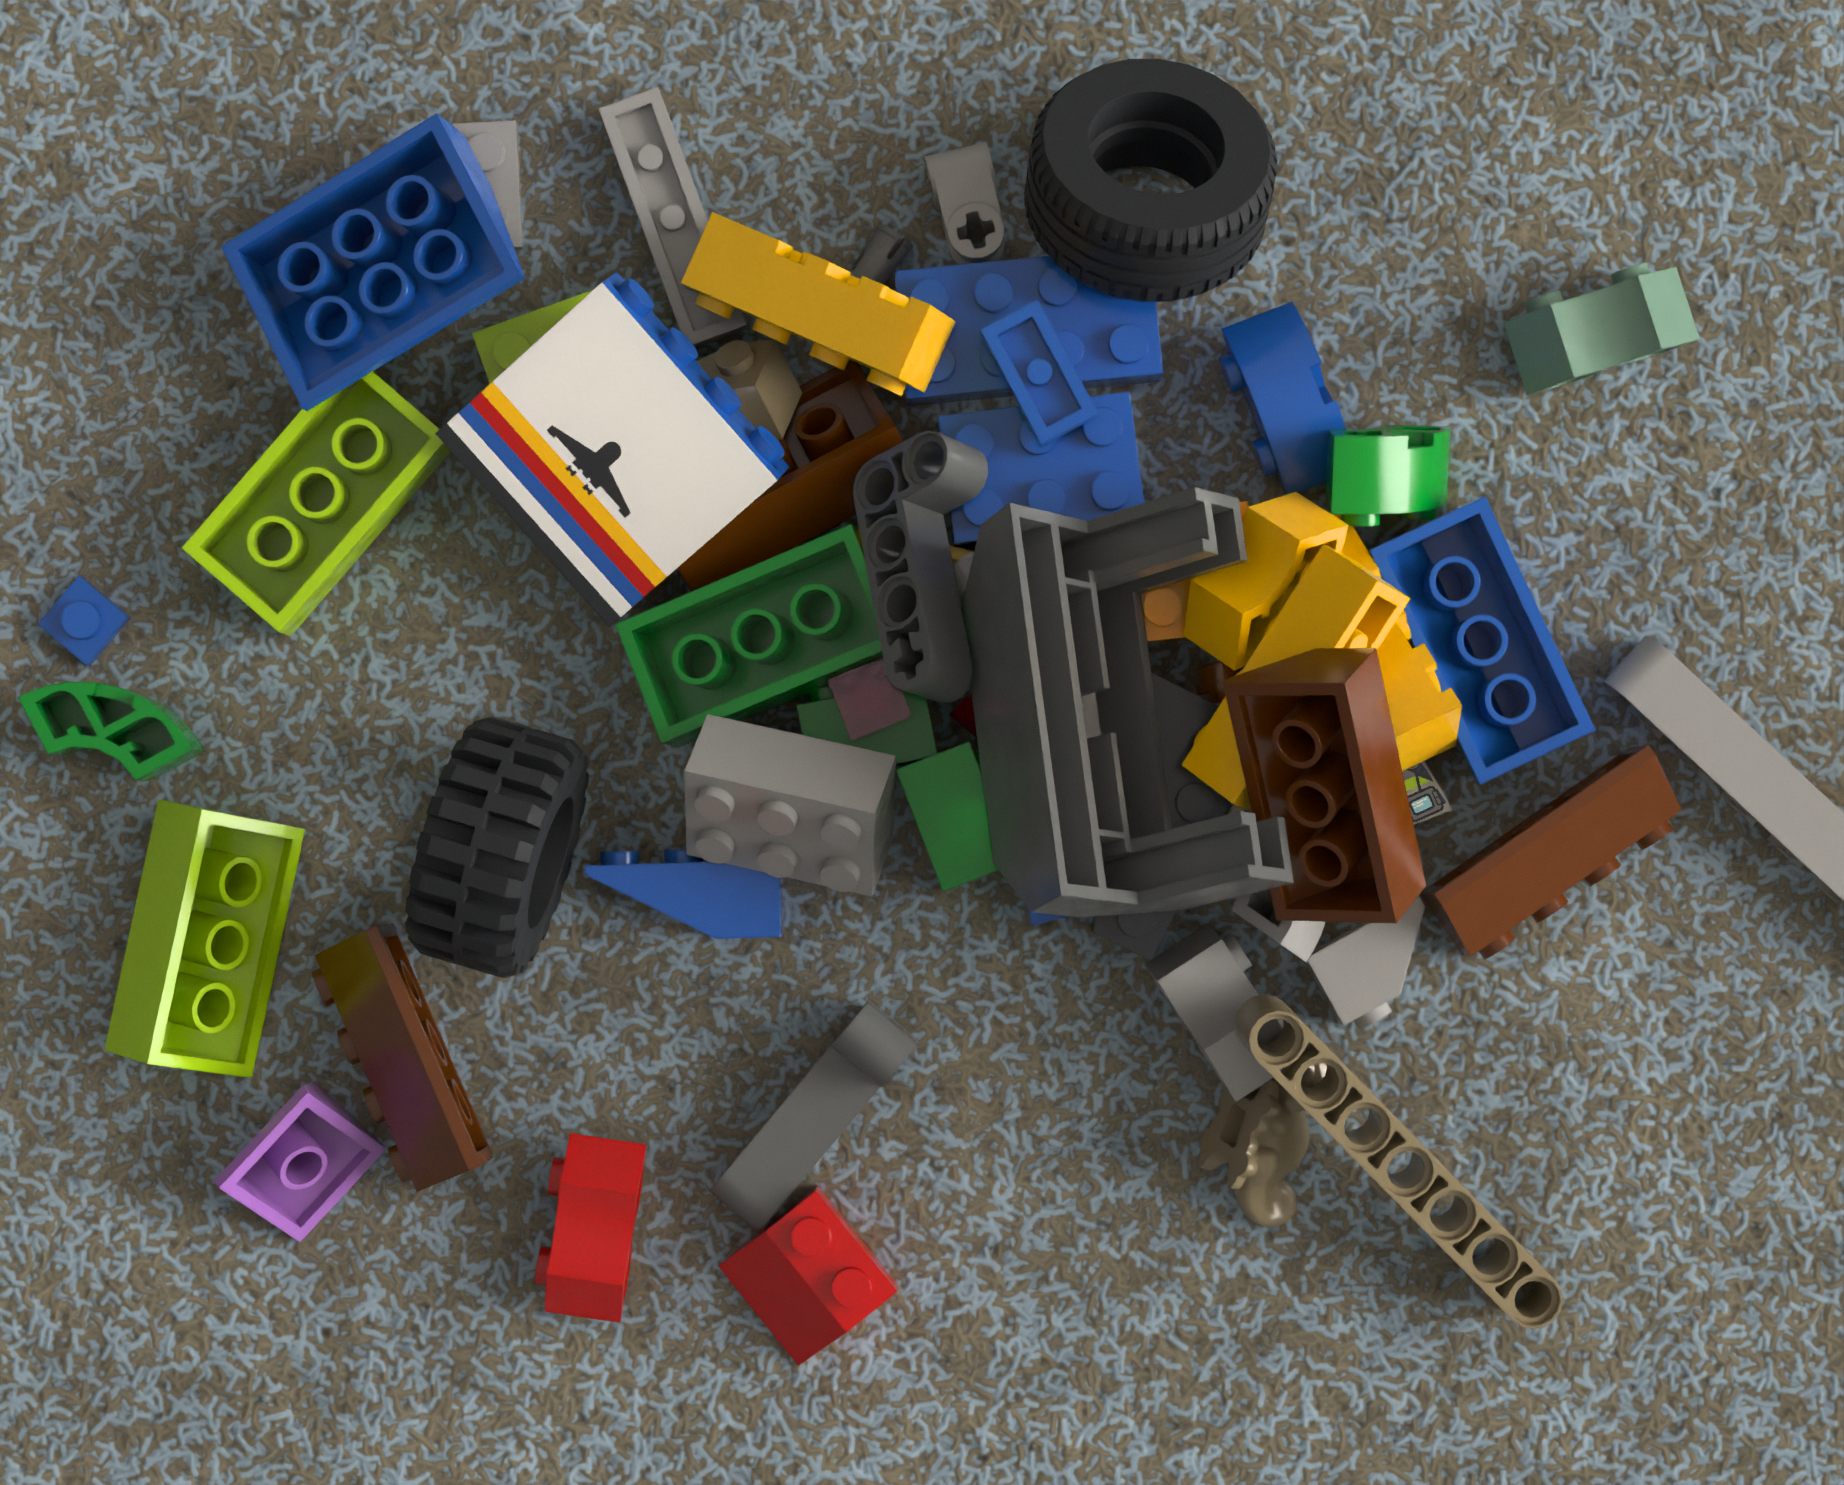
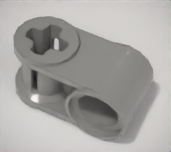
[924,142,1005,265]

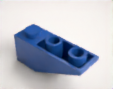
[585,850,783,939]

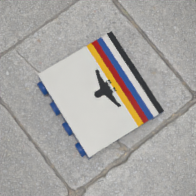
[435,272,789,627]

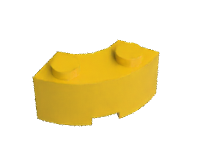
[1183,492,1348,671]

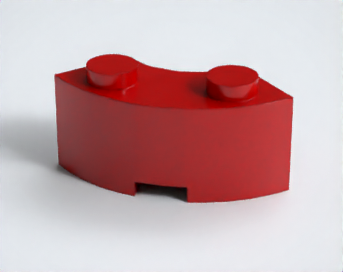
[535,1133,647,1323]

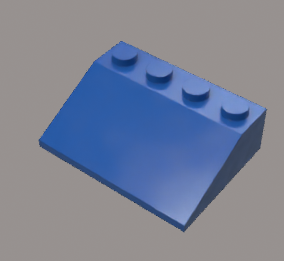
[221,113,525,411]

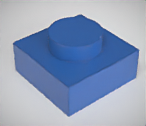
[38,576,131,666]

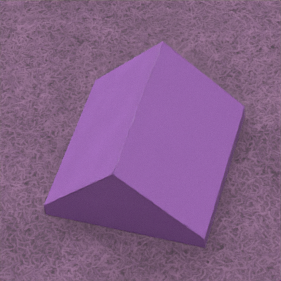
[214,1081,387,1242]

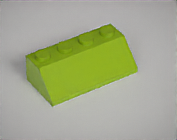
[104,799,305,1078]

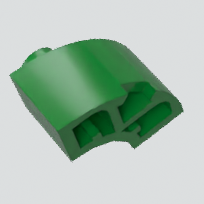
[1325,425,1451,526]
[17,682,206,782]

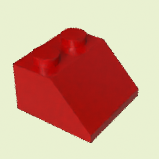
[718,1185,898,1366]

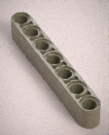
[1235,994,1563,1329]

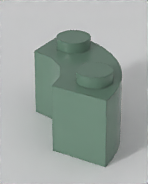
[1503,262,1700,396]

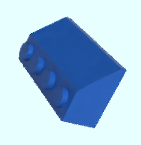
[1368,496,1596,785]

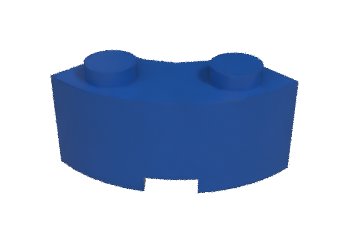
[1219,301,1347,495]

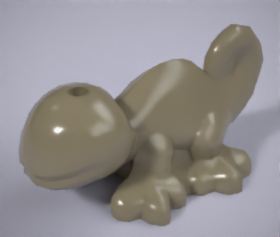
[1198,1063,1327,1227]

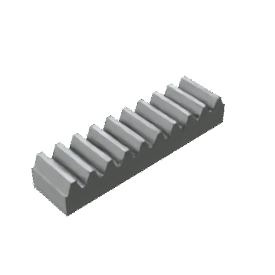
[599,87,747,348]

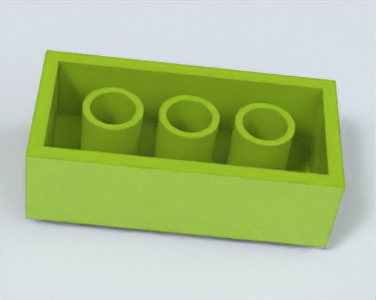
[182,371,451,637]

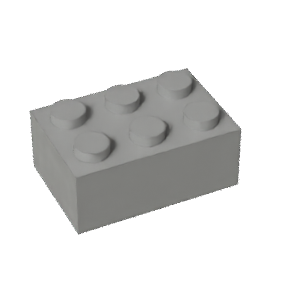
[684,714,896,897]

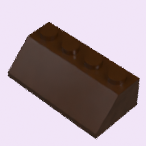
[678,360,903,592]
[1223,648,1426,923]
[1420,745,1682,960]
[312,923,494,1192]

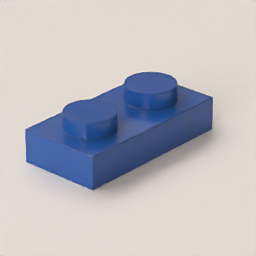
[980,299,1099,447]

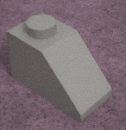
[1304,896,1425,1029]

